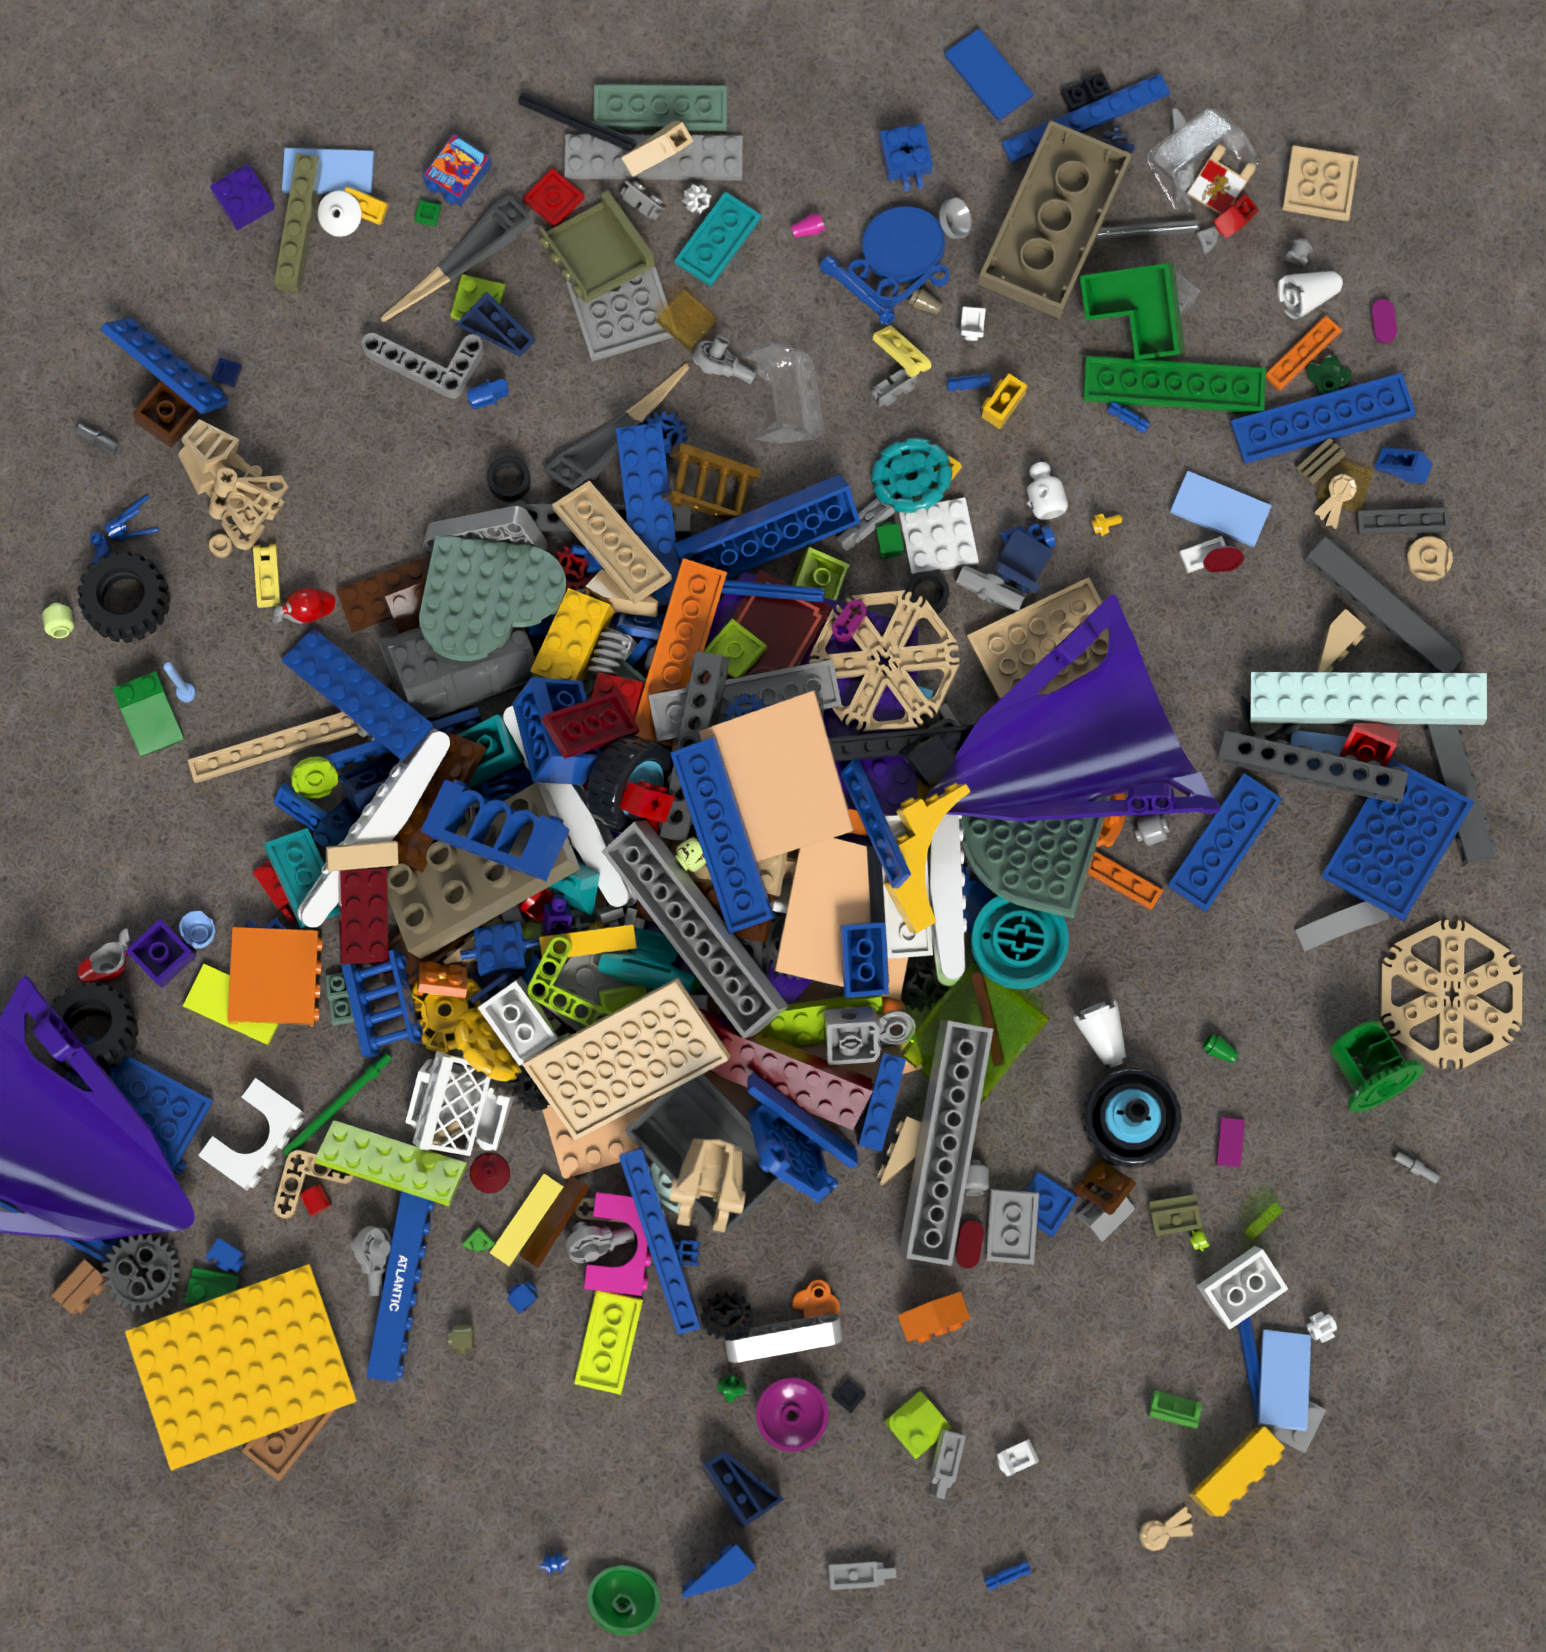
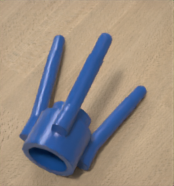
[104,495,160,542]

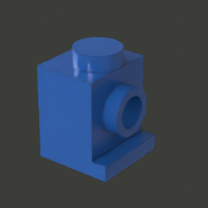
[205,1238,246,1273]

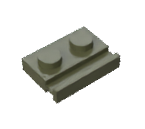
[1148,1194,1202,1237]

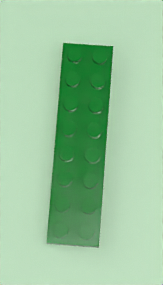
[1083,356,1266,413]

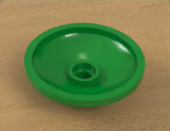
[587,1565,660,1635]

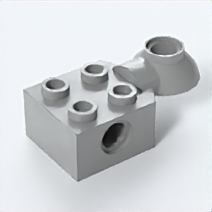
[824,1007,916,1065]

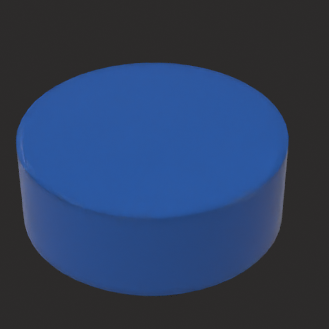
[1040,525,1056,548]

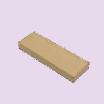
[326,841,398,871]

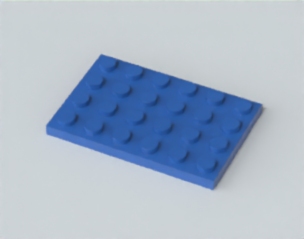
[1321,759,1474,922]

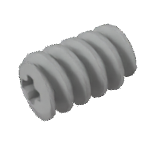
[587,627,630,676]

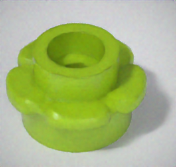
[1189,1229,1210,1252]

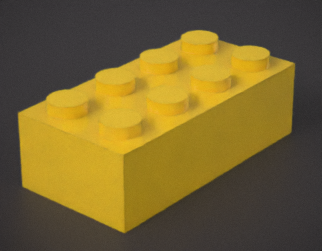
[530,588,615,683]
[1189,1426,1285,1517]

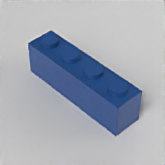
[858,1053,906,1152]

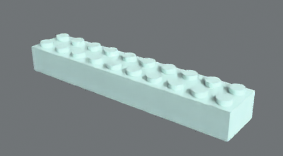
[1250,672,1487,725]

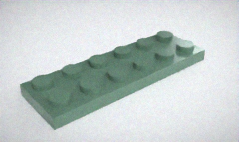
[594,85,727,131]

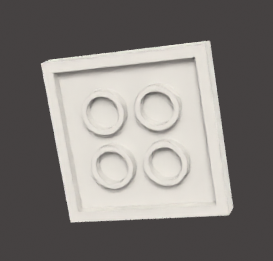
[898,498,979,576]

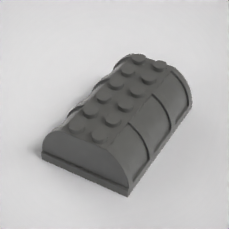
[377,625,535,720]
[624,1074,780,1236]

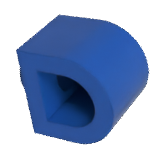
[507,1280,539,1314]

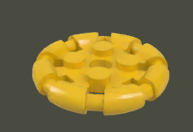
[405,975,484,1053]
[454,1009,524,1081]

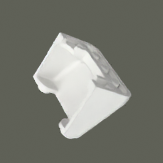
[406,1059,514,1150]

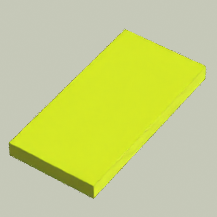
[183,964,279,1045]
[574,1290,643,1395]

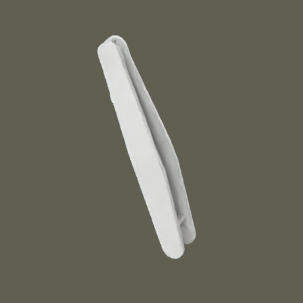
[503,706,638,907]
[297,728,450,927]
[927,814,967,986]

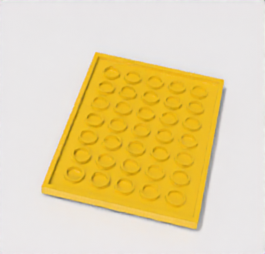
[125,1264,357,1470]

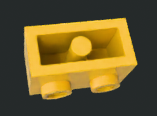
[981,373,1028,429]

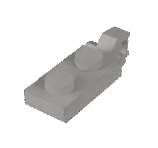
[837,498,895,551]
[930,1429,966,1499]
[828,1562,897,1590]

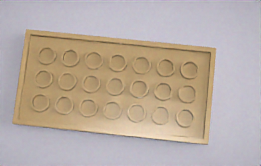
[522,978,730,1140]

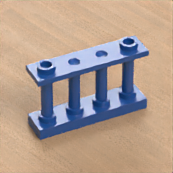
[342,950,423,1058]

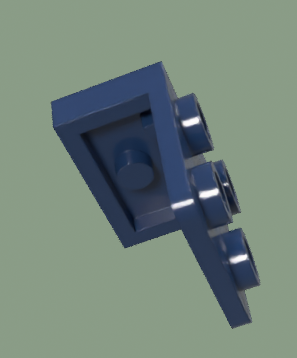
[992,530,1052,594]
[313,799,360,848]
[470,969,524,1003]

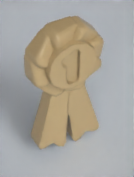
[1315,474,1357,529]
[1139,1507,1193,1551]

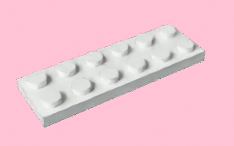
[882,815,933,959]

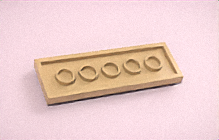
[552,481,672,604]

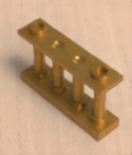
[661,443,761,521]

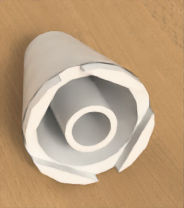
[1277,271,1343,319]
[1072,999,1126,1068]

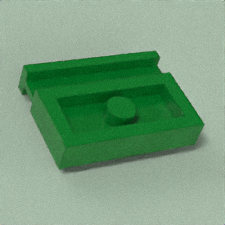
[185,1268,240,1305]

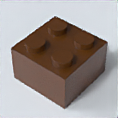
[134,380,199,449]

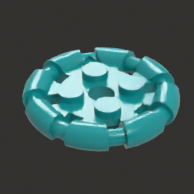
[871,438,952,513]

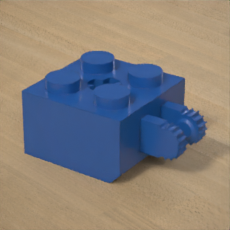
[879,123,933,191]

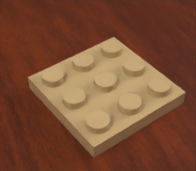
[1282,146,1359,221]

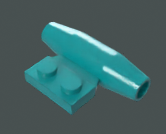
[598,928,695,994]

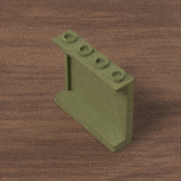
[538,190,655,304]

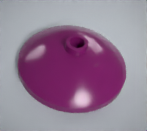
[756,1378,829,1452]

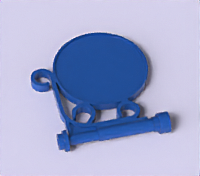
[820,207,950,325]

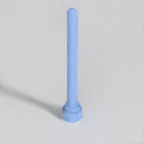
[163,662,196,702]

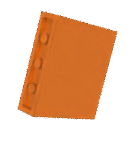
[227,927,323,1027]

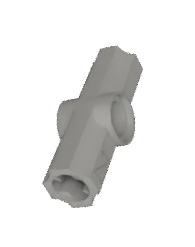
[956,565,1026,612]

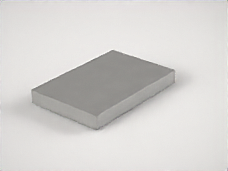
[986,1189,1039,1265]

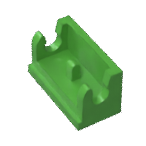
[1147,1390,1202,1429]

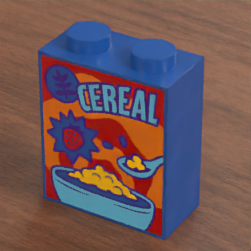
[423,134,492,207]

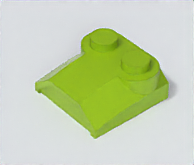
[792,547,850,601]
[884,1391,952,1460]

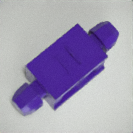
[541,894,572,936]

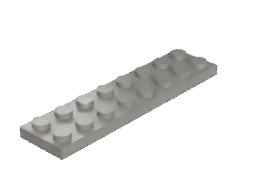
[565,134,743,180]
[648,659,842,742]

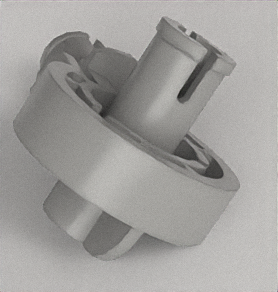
[693,335,757,384]
[566,1222,635,1263]
[351,1226,392,1296]

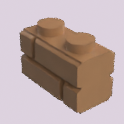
[51,1258,108,1315]

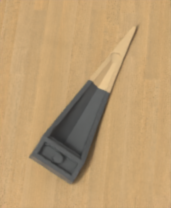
[381,195,534,322]
[544,363,689,492]

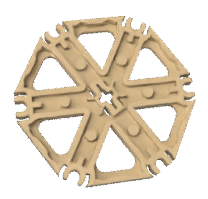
[809,590,960,733]
[1380,920,1523,1070]

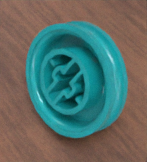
[971,896,1069,989]

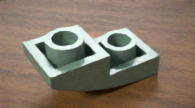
[325,973,354,1026]

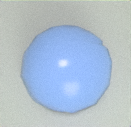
[179,911,216,949]

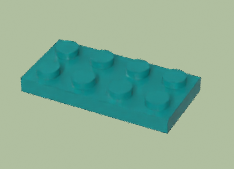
[674,192,762,288]
[264,828,339,928]

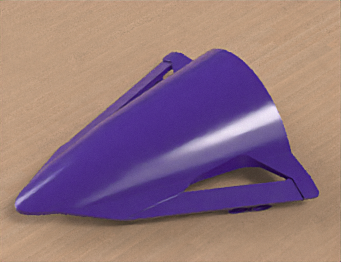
[925,595,1220,822]
[0,976,195,1241]

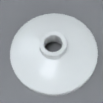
[318,191,362,236]

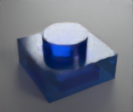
[212,358,242,388]

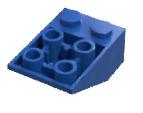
[682,1543,756,1598]

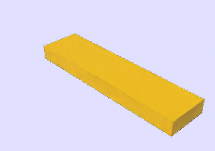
[539,924,637,957]

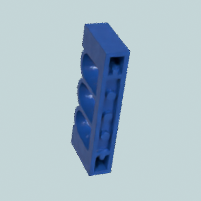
[421,780,570,882]

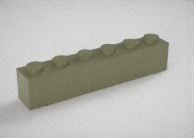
[274,153,323,293]

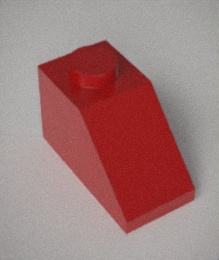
[1213,193,1259,238]

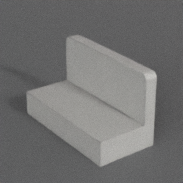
[1076,1190,1135,1242]

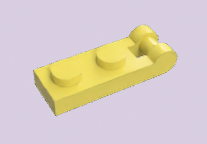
[873,325,931,377]
[253,544,281,608]

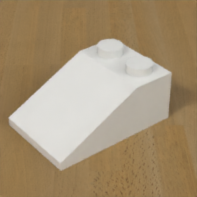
[478,977,558,1066]

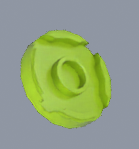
[291,756,338,799]

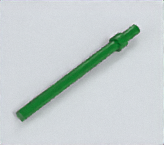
[282,1053,392,1157]

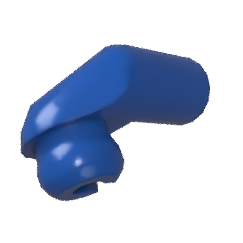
[90,532,111,565]

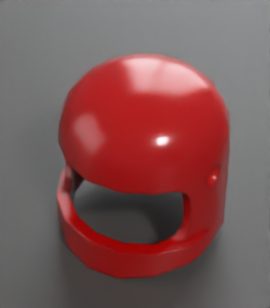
[519,888,555,922]

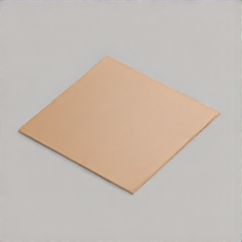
[699,691,853,862]
[775,838,908,1000]

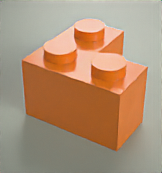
[897,1292,971,1344]

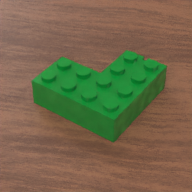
[1080,262,1185,360]

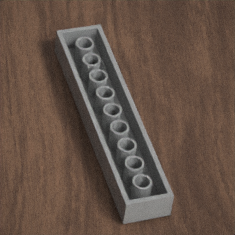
[602,820,788,1039]
[899,1019,993,1266]

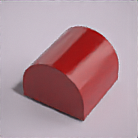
[300,1184,332,1217]

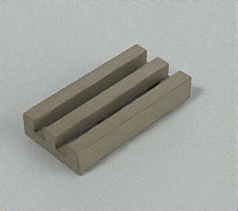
[1296,438,1346,485]

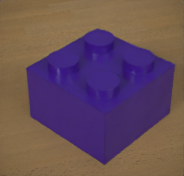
[210,164,275,231]
[125,919,197,988]

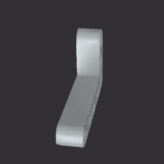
[361,333,484,399]
[423,506,548,552]

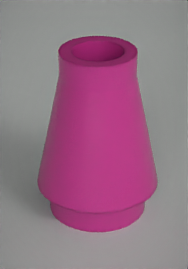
[791,213,825,238]

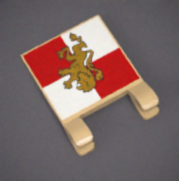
[1187,144,1256,214]

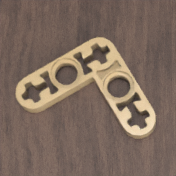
[274,1150,354,1219]

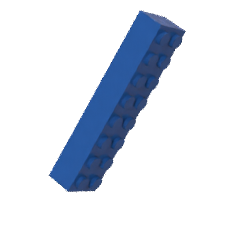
[673,474,860,580]

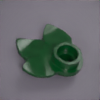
[1307,354,1351,395]

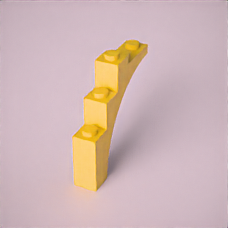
[883,782,970,933]

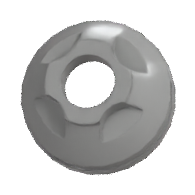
[938,198,972,239]

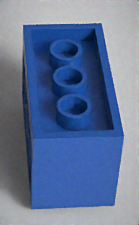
[513,677,602,785]

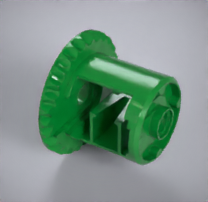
[1330,1020,1425,1113]

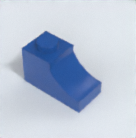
[1375,447,1433,484]

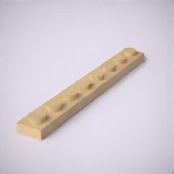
[188,712,359,783]

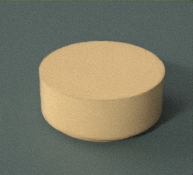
[209,534,233,558]

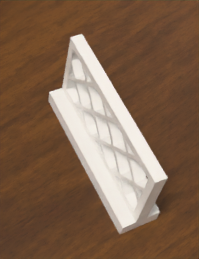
[413,1051,491,1156]

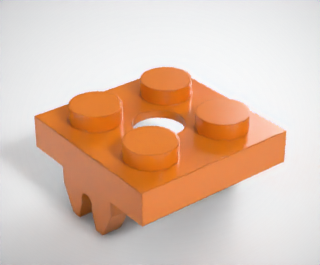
[417,961,467,1001]

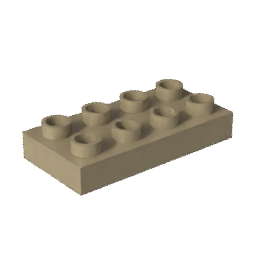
[978,120,1132,319]
[387,782,580,959]

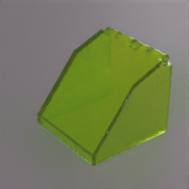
[902,962,1050,1106]

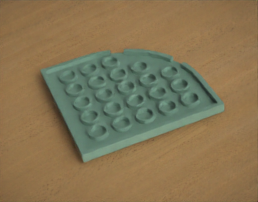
[960,795,1112,918]

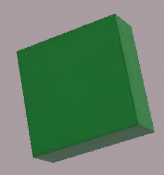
[414,200,442,227]

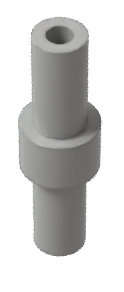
[1394,1151,1440,1184]

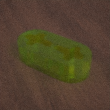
[1243,1202,1283,1241]

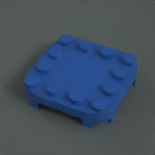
[747,1101,838,1203]

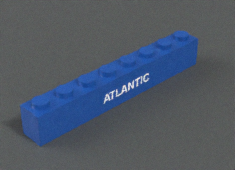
[367,1191,435,1383]

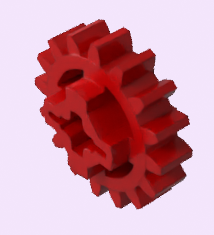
[557,544,597,590]

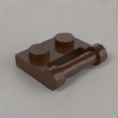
[1074,1159,1136,1215]

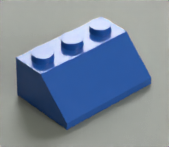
[840,922,889,998]

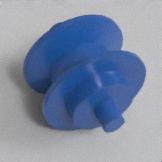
[539,1550,569,1577]

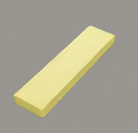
[490,1174,563,1267]

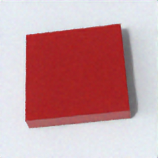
[522,168,585,228]

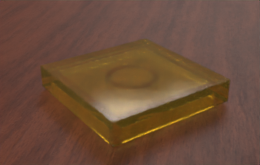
[655,290,718,351]
[1316,456,1374,513]

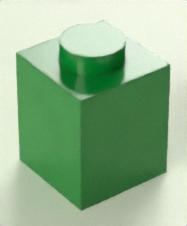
[875,522,904,559]

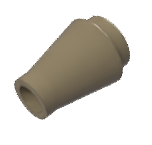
[908,288,943,315]

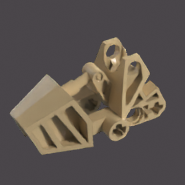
[178,419,289,550]
[669,1139,746,1232]

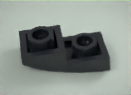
[1060,73,1112,112]

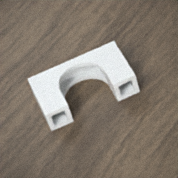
[198,1078,304,1191]

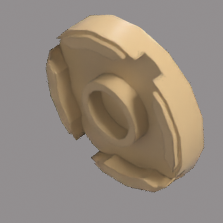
[1406,536,1453,581]

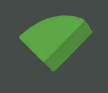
[462,1227,495,1251]

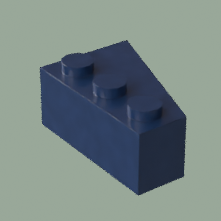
[455,291,536,357]
[701,1451,785,1529]

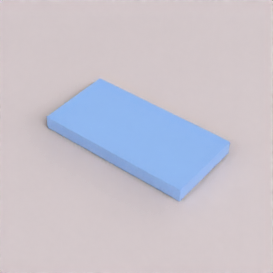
[282,148,374,196]
[1170,471,1272,547]
[1258,1330,1311,1431]

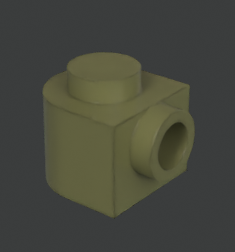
[448,1324,475,1355]

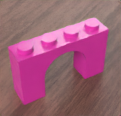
[584,1192,651,1296]

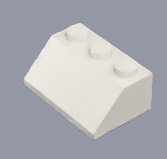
[1197,1246,1288,1330]

